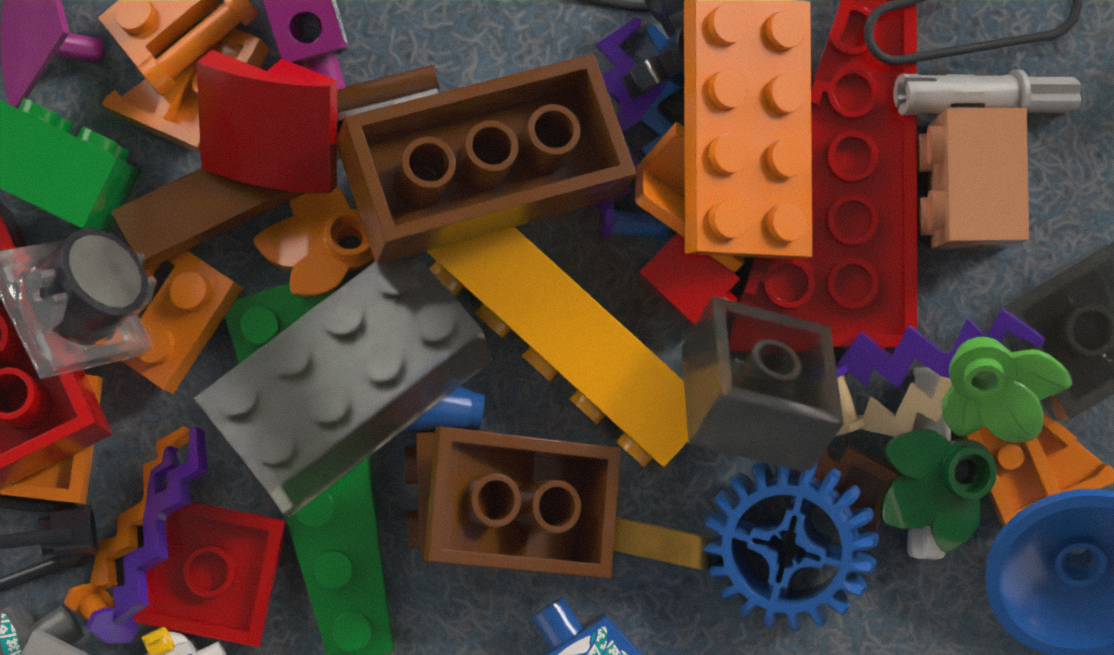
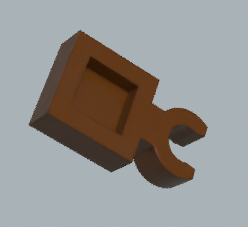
[793,433,900,532]

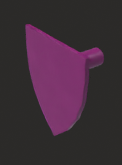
[1,0,104,109]

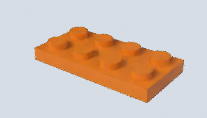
[684,0,812,259]

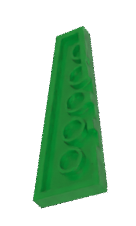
[225,277,394,655]

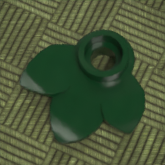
[880,429,997,553]

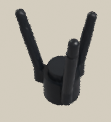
[0,495,98,592]

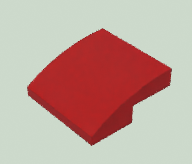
[196,50,337,193]

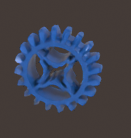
[704,455,879,631]

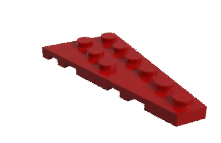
[724,0,918,348]

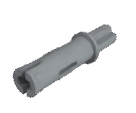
[893,70,1082,115]

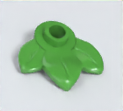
[941,337,1072,443]

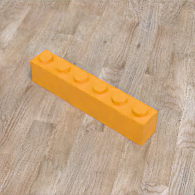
[425,227,716,468]

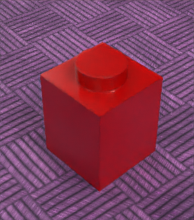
[638,233,740,328]

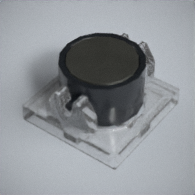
[0,228,156,379]

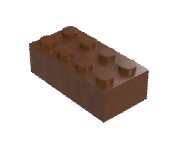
[336,53,637,265]

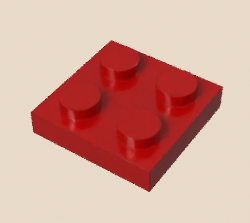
[133,501,287,647]

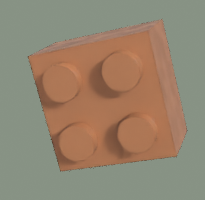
[917,108,1029,250]

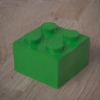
[0,98,141,233]

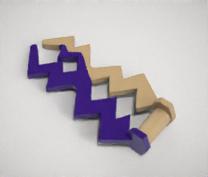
[814,308,1045,437]

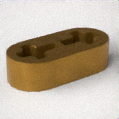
[613,516,717,571]

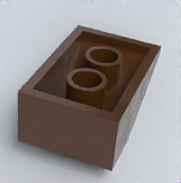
[424,426,621,578]

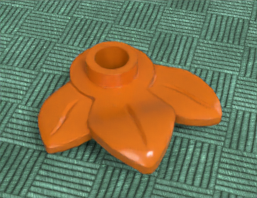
[253,188,375,297]

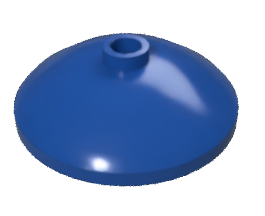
[985,489,1114,655]

